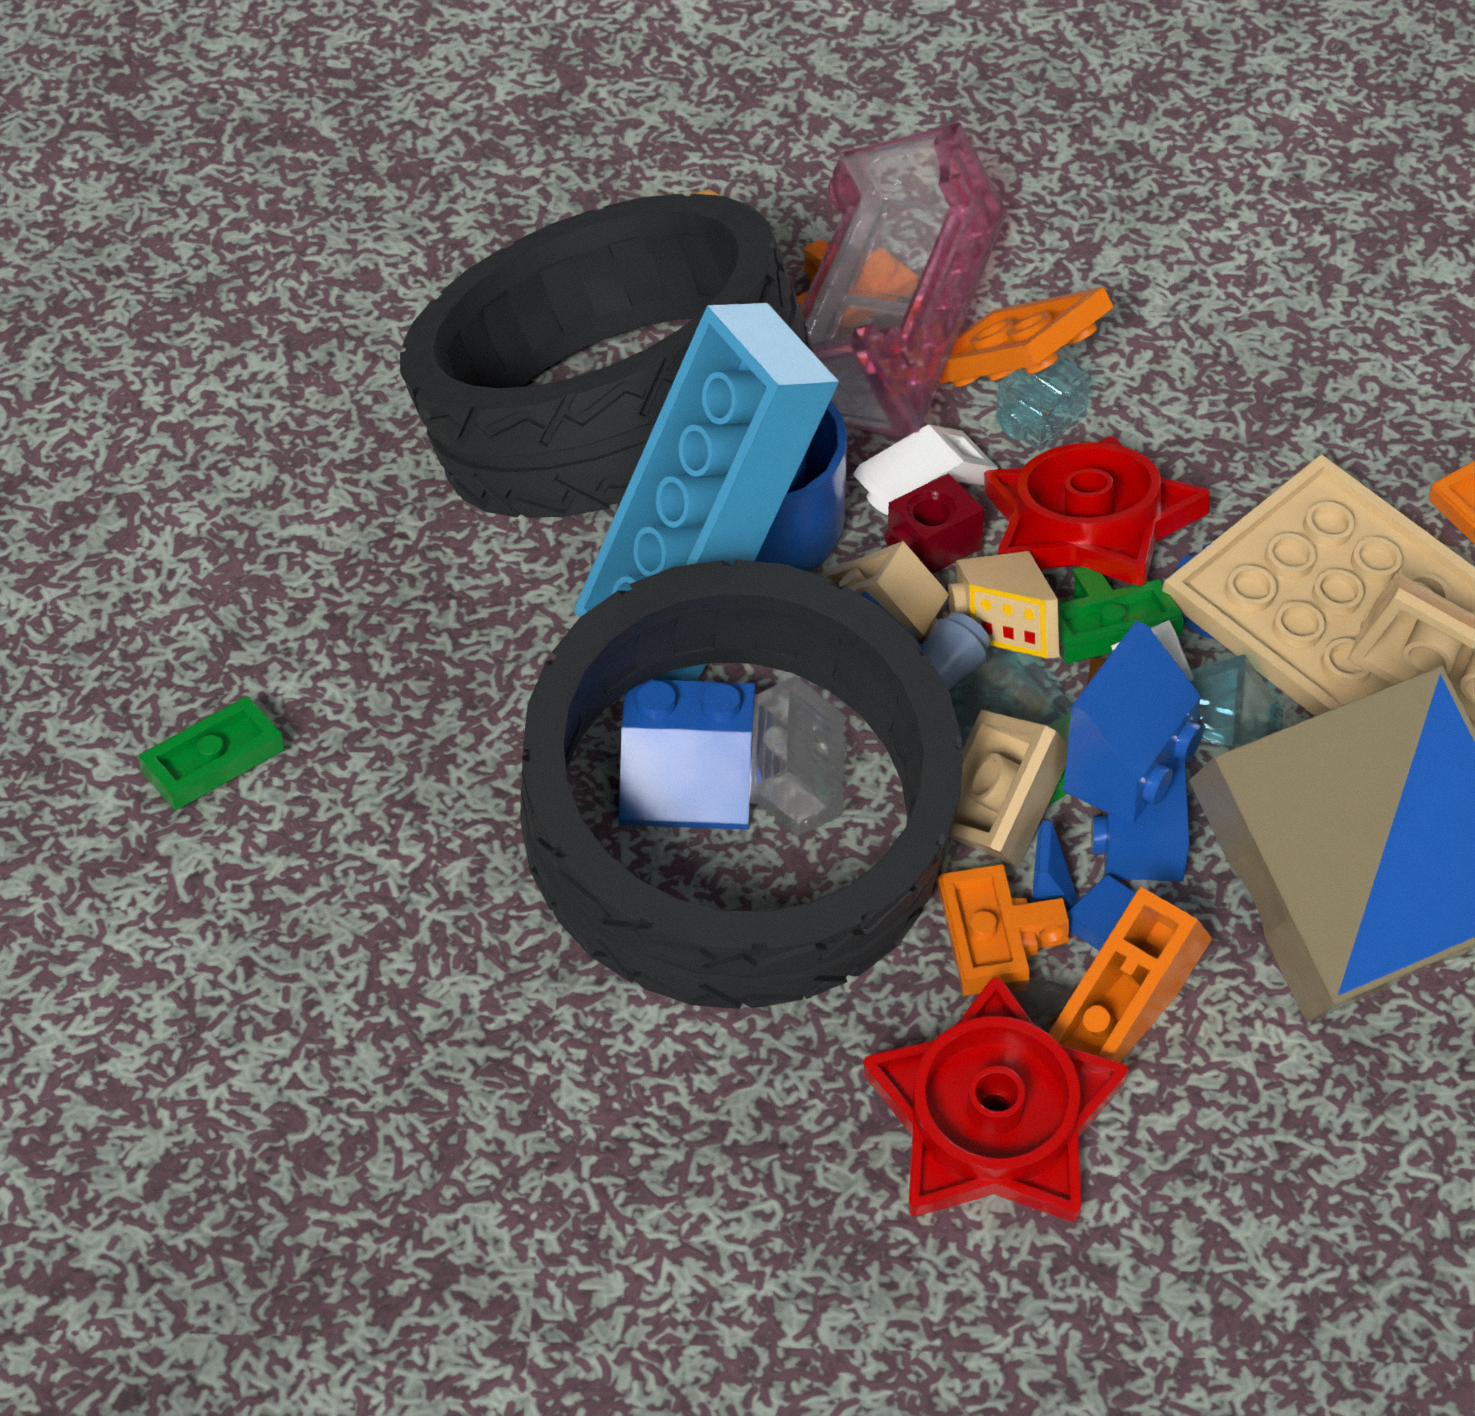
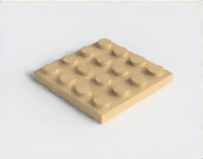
[1162,454,1475,716]

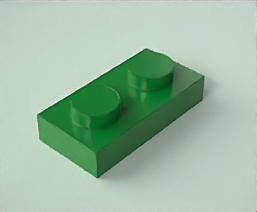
[138,696,284,811]

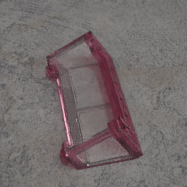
[801,123,1008,437]

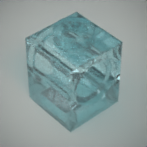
[996,356,1090,452]

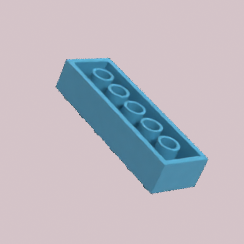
[574,303,839,681]

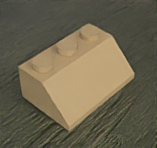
[1347,572,1475,728]

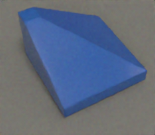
[1032,821,1078,912]

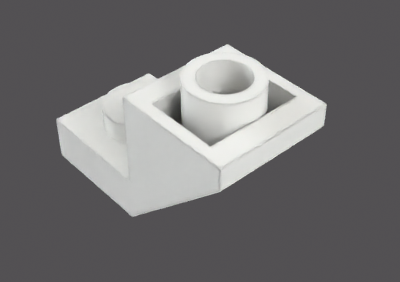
[853,424,998,515]

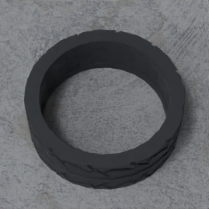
[400,193,813,518]
[520,560,963,1009]

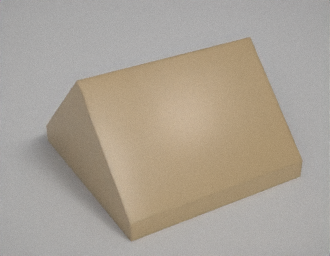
[949,710,1068,867]

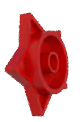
[984,436,1210,586]
[863,977,1128,1222]

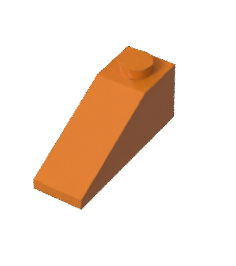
[1048,886,1213,1062]

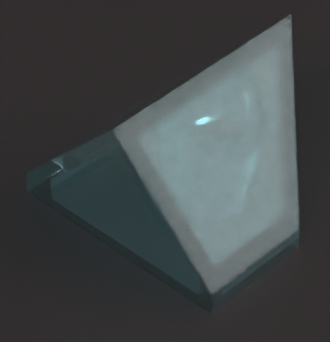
[1190,654,1283,750]

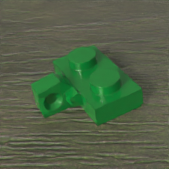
[1058,566,1183,664]

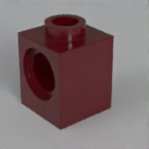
[885,473,984,574]

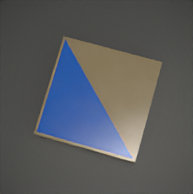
[1189,665,1475,1022]

